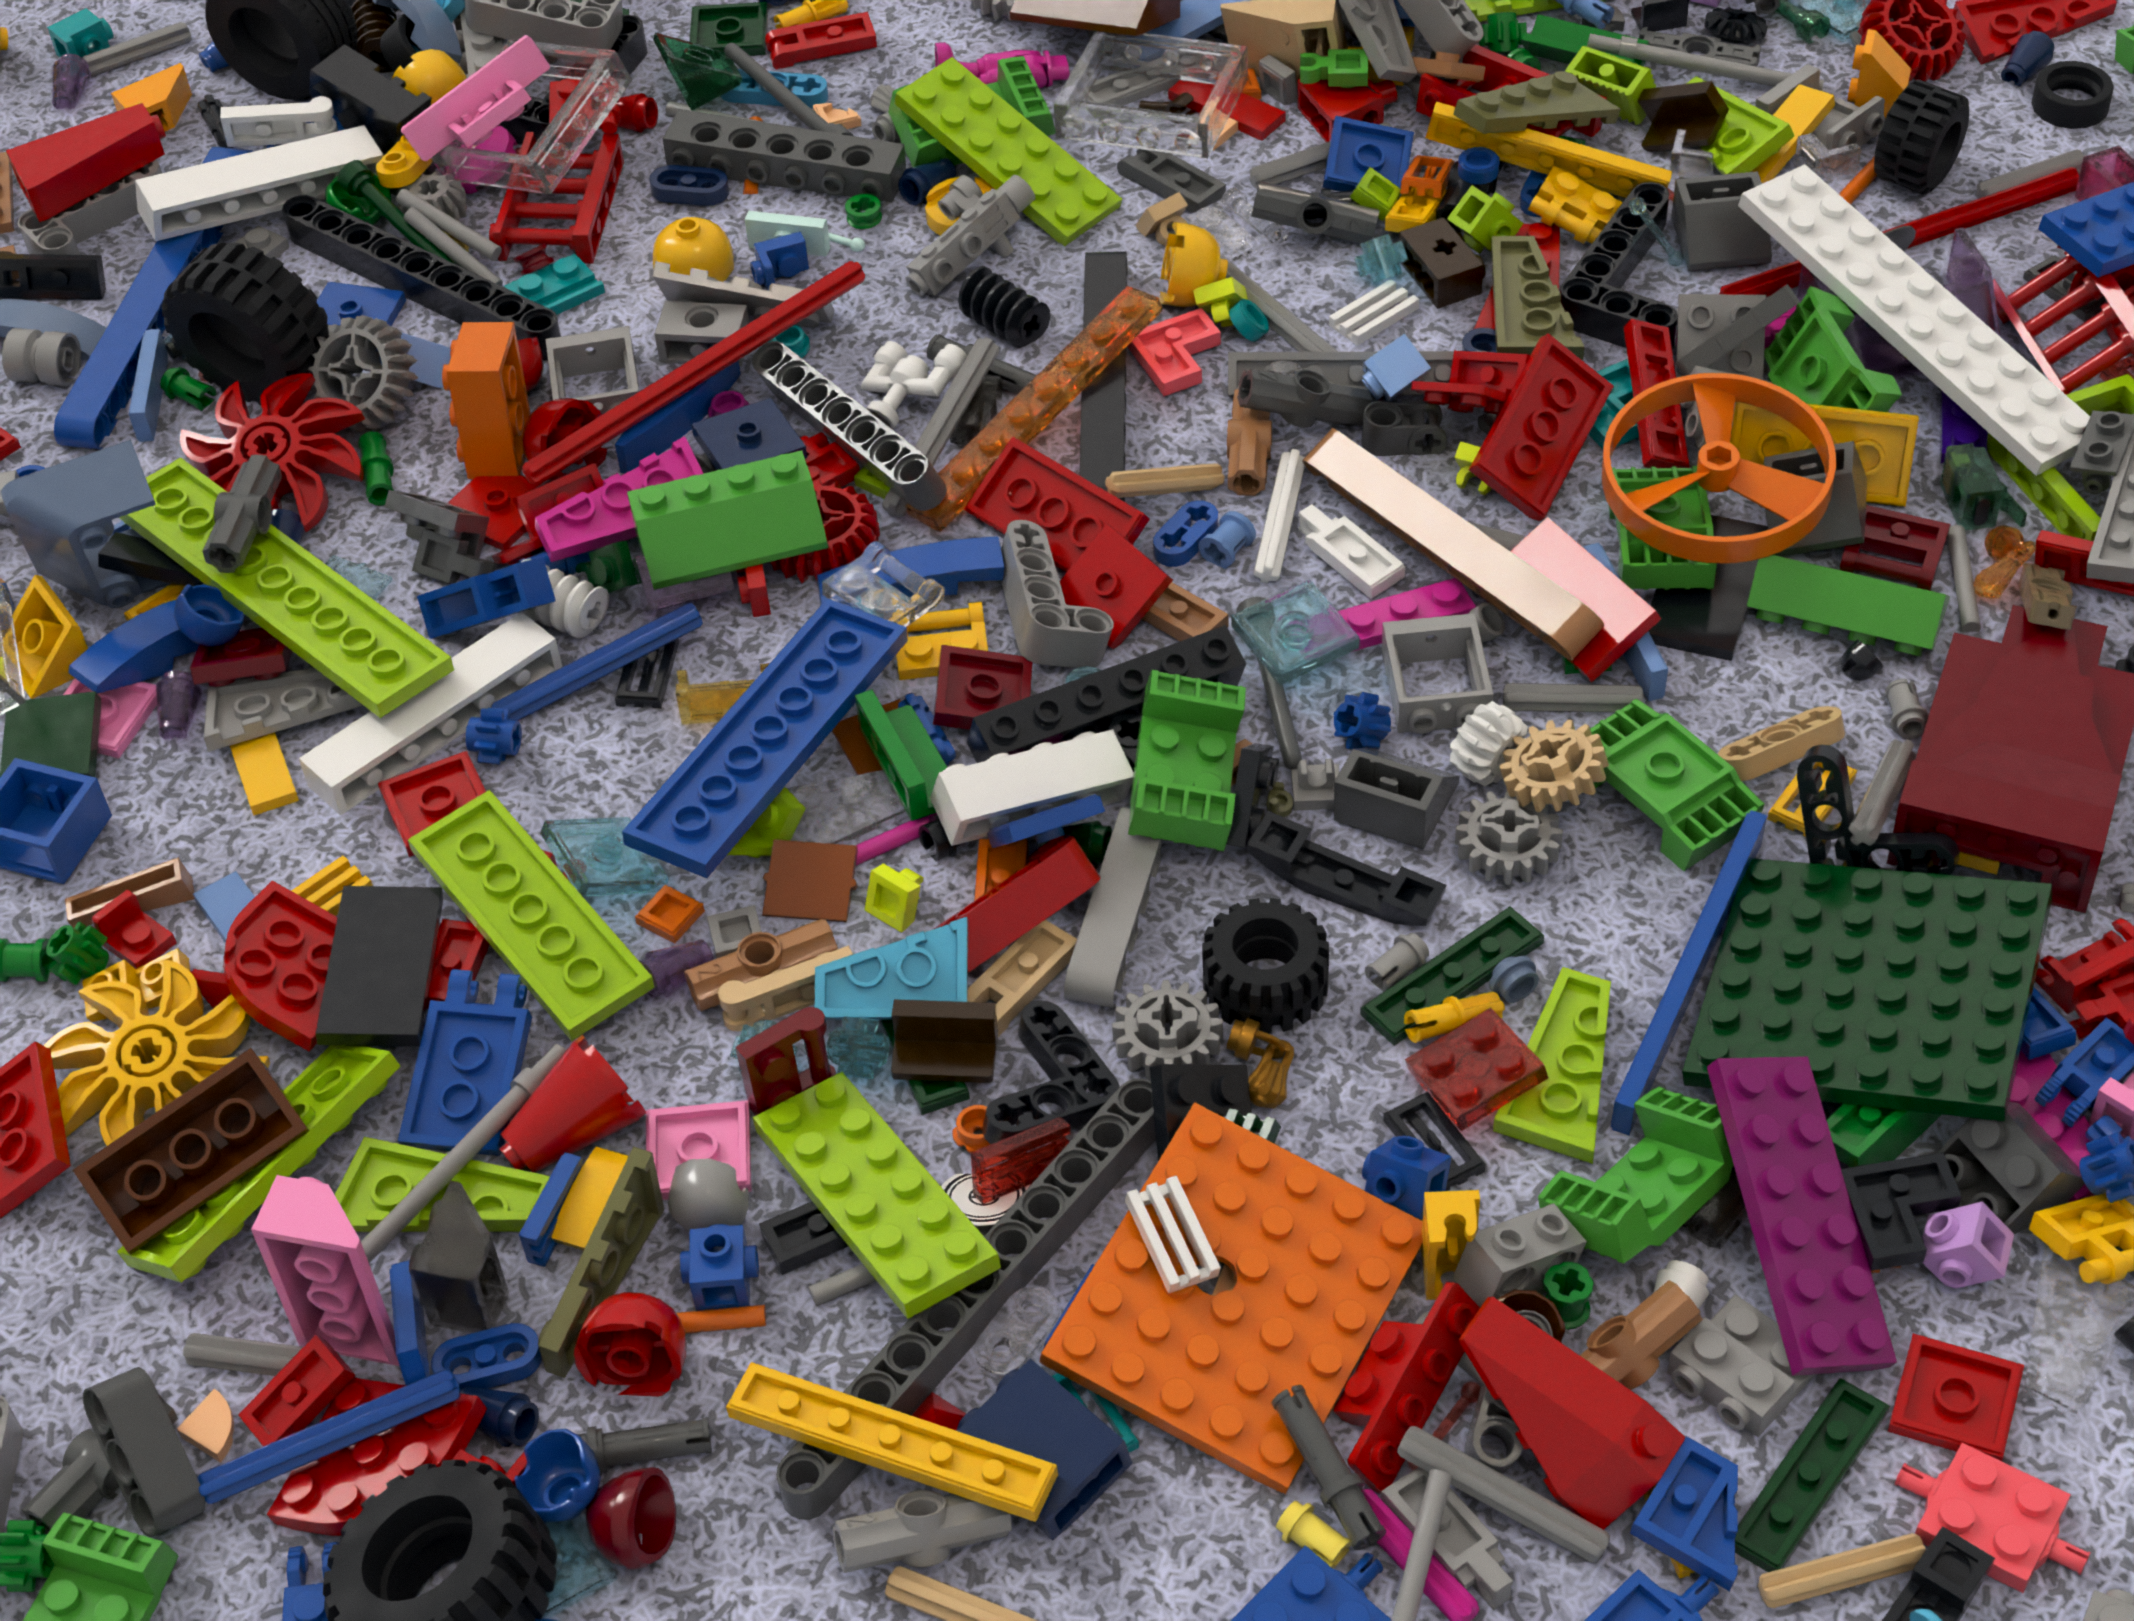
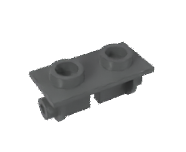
[2070,410,2134,495]

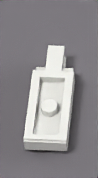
[1298,504,1405,600]

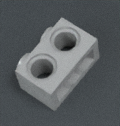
[1453,1203,1587,1307]

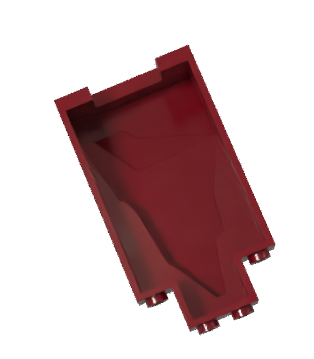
[1886,605,2134,914]

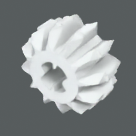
[1450,701,1528,786]

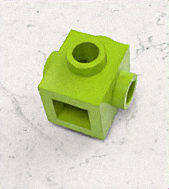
[1447,185,1524,254]

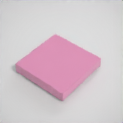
[63,678,165,758]
[646,1100,752,1200]

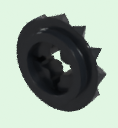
[1704,7,1768,44]

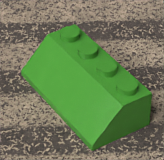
[627,450,828,590]
[1747,555,1950,657]

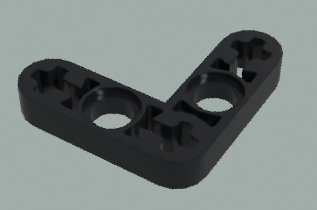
[1797,744,1960,875]
[982,1000,1120,1150]

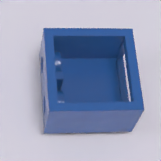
[0,758,112,884]

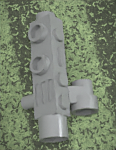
[906,175,1035,296]

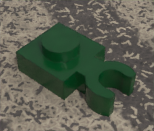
[575,540,639,595]

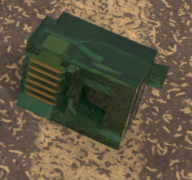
[1940,443,2027,531]

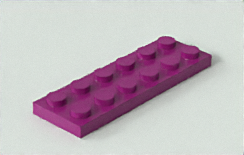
[1707,1056,1897,1376]

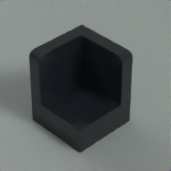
[1631,0,1689,32]

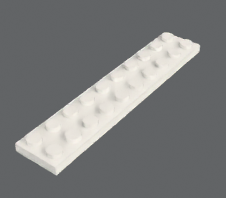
[1738,164,2090,476]

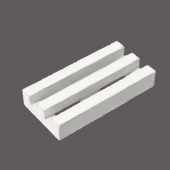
[1329,279,1419,346]
[1125,1176,1221,1294]

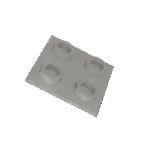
[1676,294,1766,379]

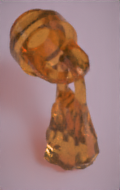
[1974,525,2036,599]

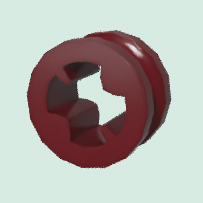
[513,243,554,276]

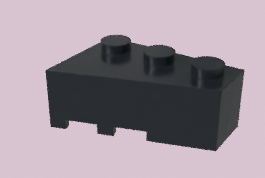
[309,44,432,156]

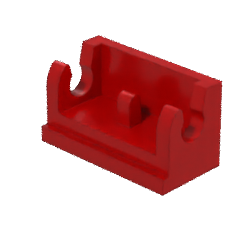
[2035,918,2134,1015]

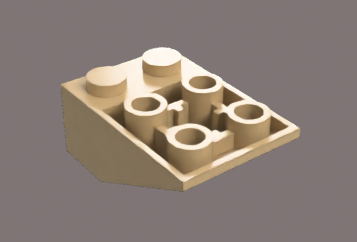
[1220,0,1348,86]

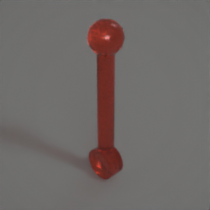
[1407,1381,1481,1470]

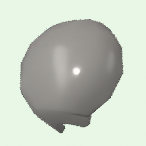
[668,1159,749,1232]

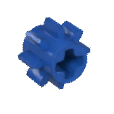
[1333,692,1391,750]
[466,708,522,765]
[2079,1132,2134,1203]

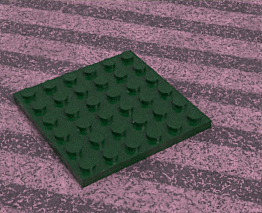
[1682,858,2052,1121]

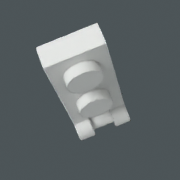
[220,96,338,147]

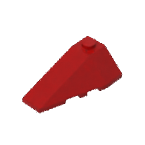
[1458,1296,1686,1530]

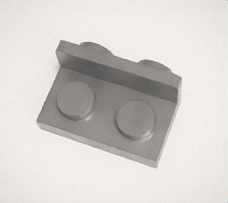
[385,490,490,557]

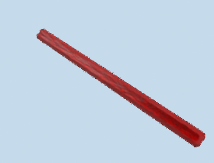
[1719,167,2083,297]
[522,261,865,485]

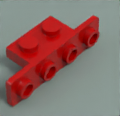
[492,463,603,566]
[1333,1282,1480,1494]

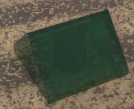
[653,32,742,111]

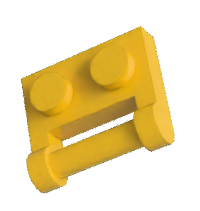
[892,601,988,680]

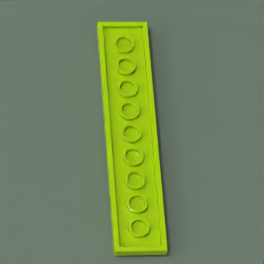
[119,457,454,718]

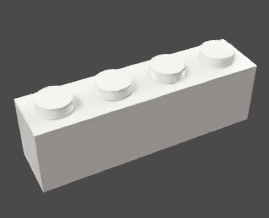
[930,729,1134,846]

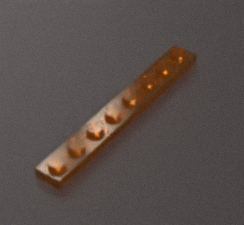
[905,286,1163,532]

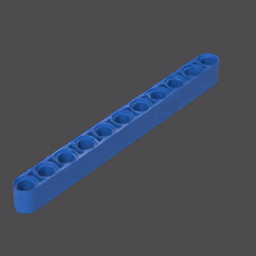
[54,147,254,450]

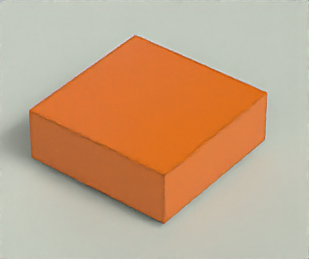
[635,885,705,944]

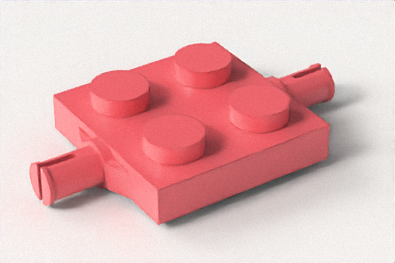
[1895,1443,2091,1593]

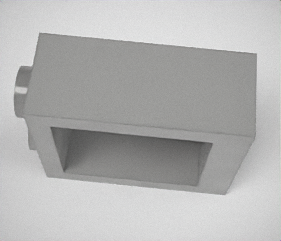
[545,326,640,415]
[1382,613,1494,734]

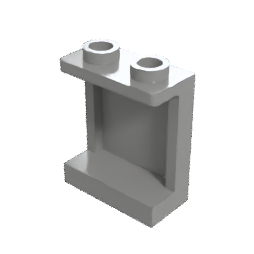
[1756,64,1885,168]

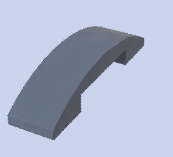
[372,0,462,63]
[0,299,106,361]

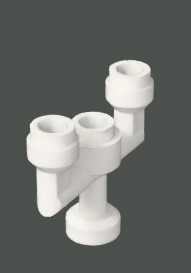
[861,341,967,430]

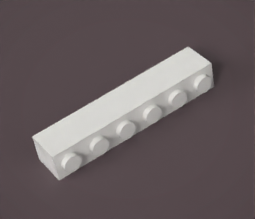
[135,125,383,241]
[299,612,562,816]

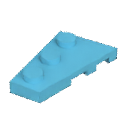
[814,917,968,1020]

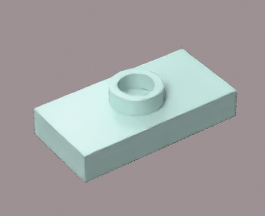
[744,211,830,256]

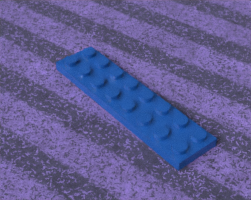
[622,598,908,878]

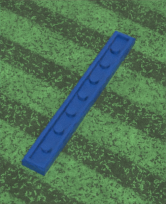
[1610,810,1767,1136]

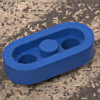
[431,1323,542,1391]

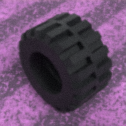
[1874,80,1969,195]
[1202,898,1329,1034]

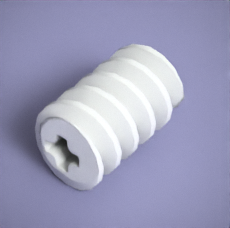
[518,558,609,639]

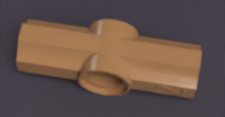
[1227,389,1272,496]
[684,919,838,1012]
[1580,1280,1703,1390]

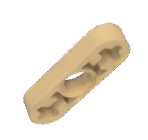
[1718,706,1845,781]

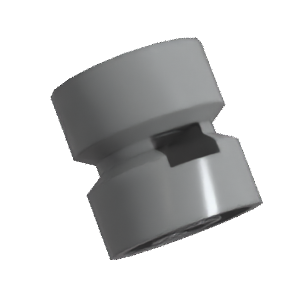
[2,328,81,387]

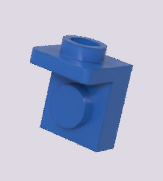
[750,231,809,290]

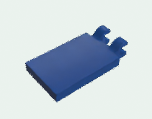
[398,969,532,1156]

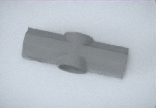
[833,1490,1012,1573]

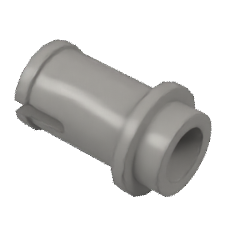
[1885,679,1929,739]
[1365,933,1429,992]

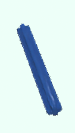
[491,603,703,721]
[197,1369,461,1504]

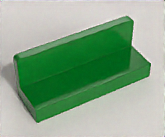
[1521,14,1650,66]
[855,689,948,821]
[1827,1104,1942,1168]

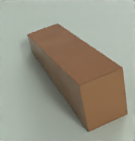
[65,857,194,928]

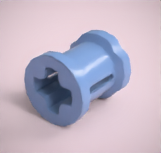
[1198,511,1256,569]

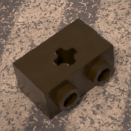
[1399,217,1486,309]

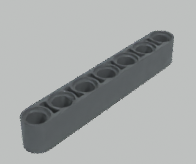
[752,341,947,511]

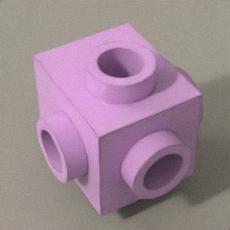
[1922,1201,2014,1289]

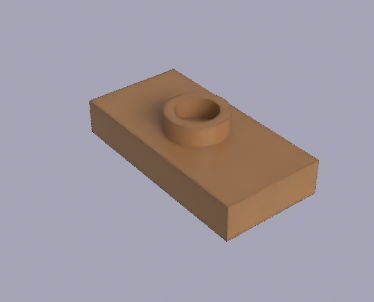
[1412,51,1485,82]

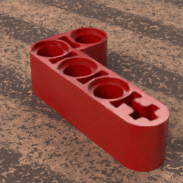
[934,834,1101,973]

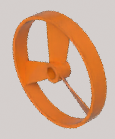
[1601,373,1836,564]

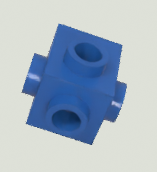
[1362,1136,1452,1220]
[680,1224,759,1311]

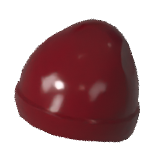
[585,1467,676,1570]

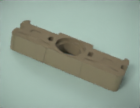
[2018,563,2077,630]

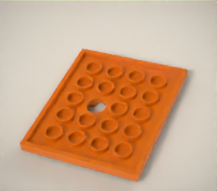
[1039,1102,1423,1494]

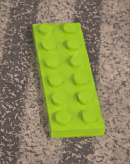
[894,57,1122,246]
[408,790,655,1041]
[117,1045,401,1283]
[752,1071,1001,1319]

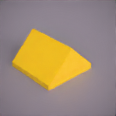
[0,575,88,699]

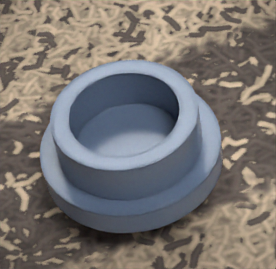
[1489,956,1539,1003]

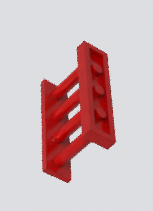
[1416,45,1607,138]
[489,132,624,264]
[1987,251,2134,394]

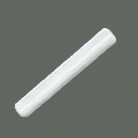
[1254,449,1305,583]

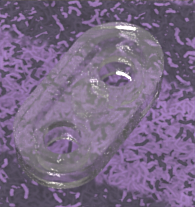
[974,1286,1060,1381]

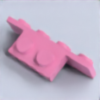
[401,35,550,161]

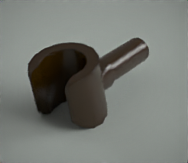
[1139,93,1196,121]

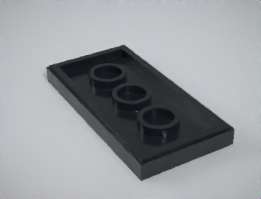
[1648,515,1768,661]
[316,886,443,1047]

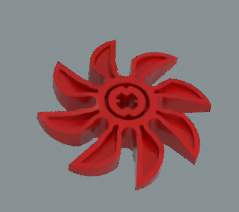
[180,373,365,532]

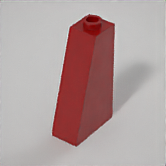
[6,103,166,223]

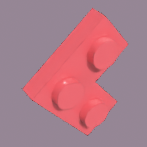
[1126,308,1221,396]

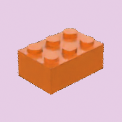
[442,322,531,479]

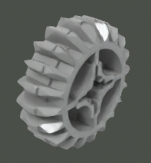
[308,315,418,431]

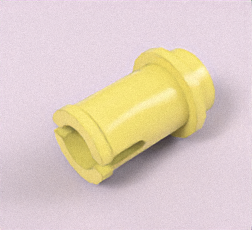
[1276,1501,1351,1569]

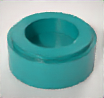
[1229,299,1269,342]

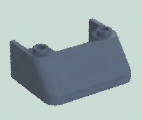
[1,439,171,608]

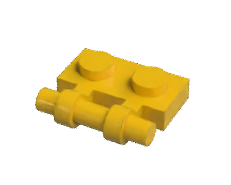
[1528,166,1623,244]
[2029,1193,2134,1284]

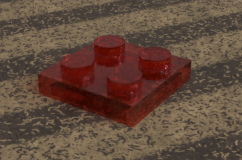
[1405,1008,1549,1131]

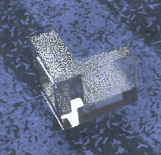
[1668,129,1715,189]
[1794,133,1861,185]

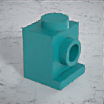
[47,8,114,71]

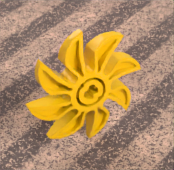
[44,960,270,1146]

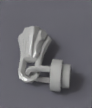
[870,84,900,143]

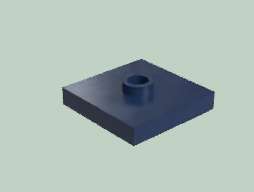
[692,398,807,470]

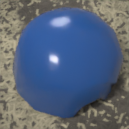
[174,584,245,647]
[514,1428,601,1523]

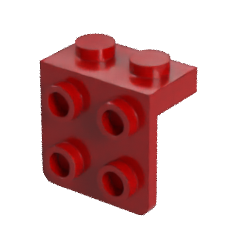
[1411,350,1530,415]

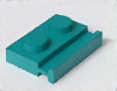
[504,253,605,315]

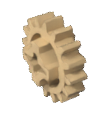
[1500,720,1609,812]

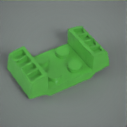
[888,56,1056,167]
[1764,286,1902,412]
[1608,466,1717,590]
[1128,670,1246,852]
[1590,698,1764,871]
[1538,1086,1734,1264]
[23,1512,179,1621]

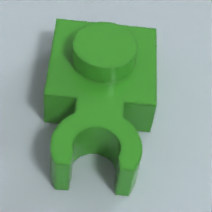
[1300,49,1368,88]

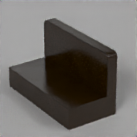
[1638,81,1729,152]
[891,999,998,1083]

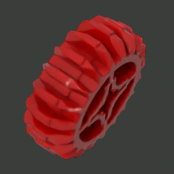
[1858,0,1967,82]
[770,480,880,584]

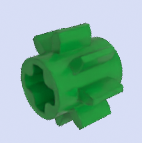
[1479,12,1527,54]
[46,922,109,985]
[0,1520,55,1592]

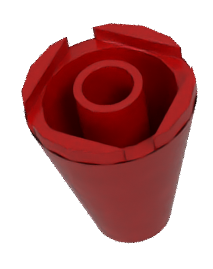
[499,1035,647,1173]

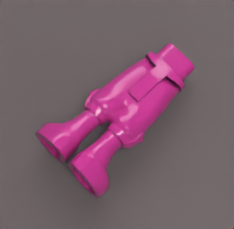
[935,42,1069,89]

